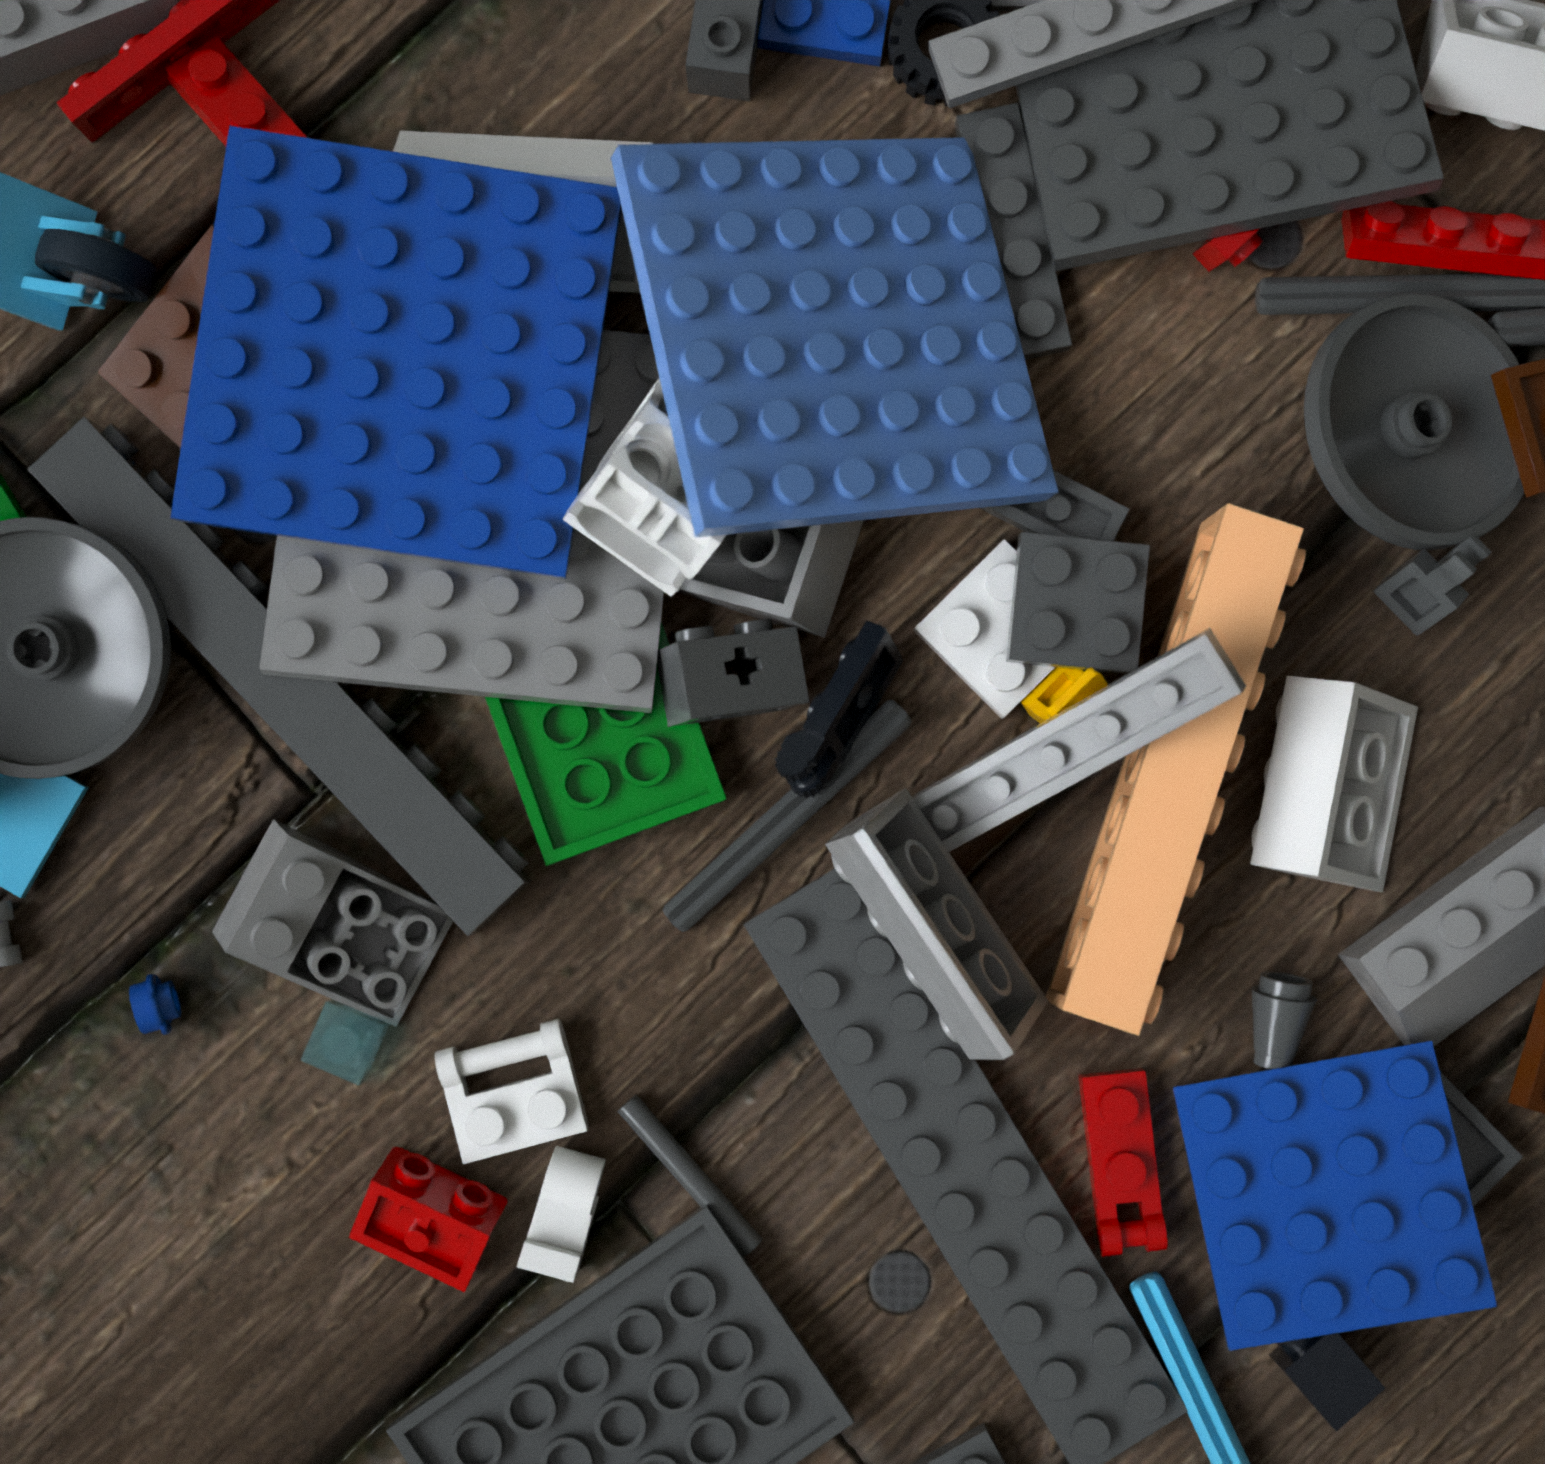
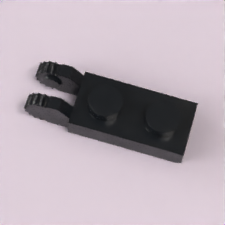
[774,620,903,799]

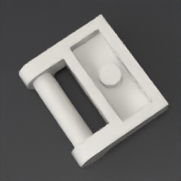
[434,1019,589,1164]

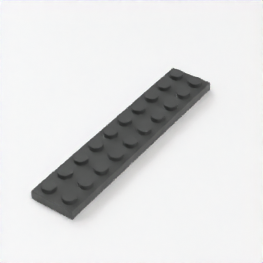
[743,868,1188,1464]

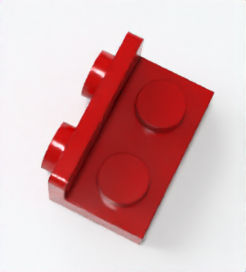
[348,1146,508,1293]

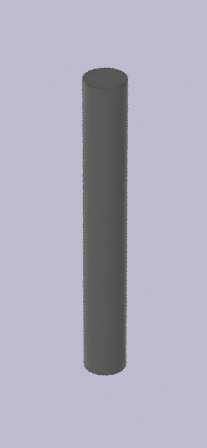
[617,1094,763,1256]

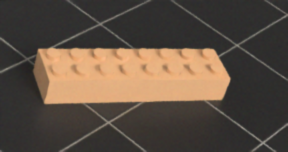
[1046,503,1306,1036]

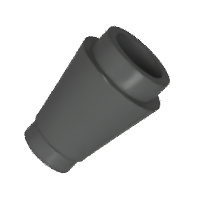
[1252,971,1317,1069]

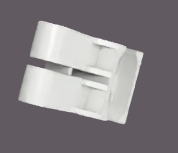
[563,377,725,596]

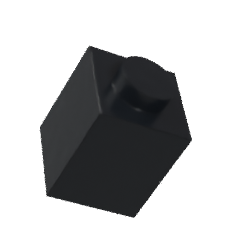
[1269,1333,1386,1432]

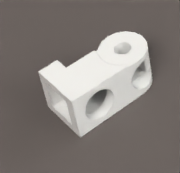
[517,1146,606,1283]

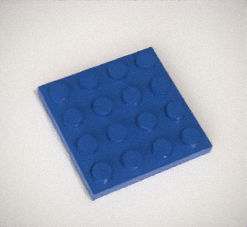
[1173,1041,1497,1351]

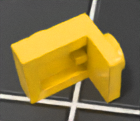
[1020,667,1108,723]

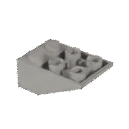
[212,819,453,1027]

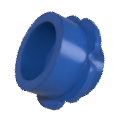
[129,974,182,1035]

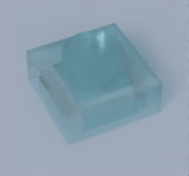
[301,999,389,1085]

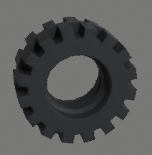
[888,0,999,106]

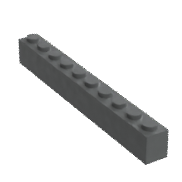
[27,417,532,936]

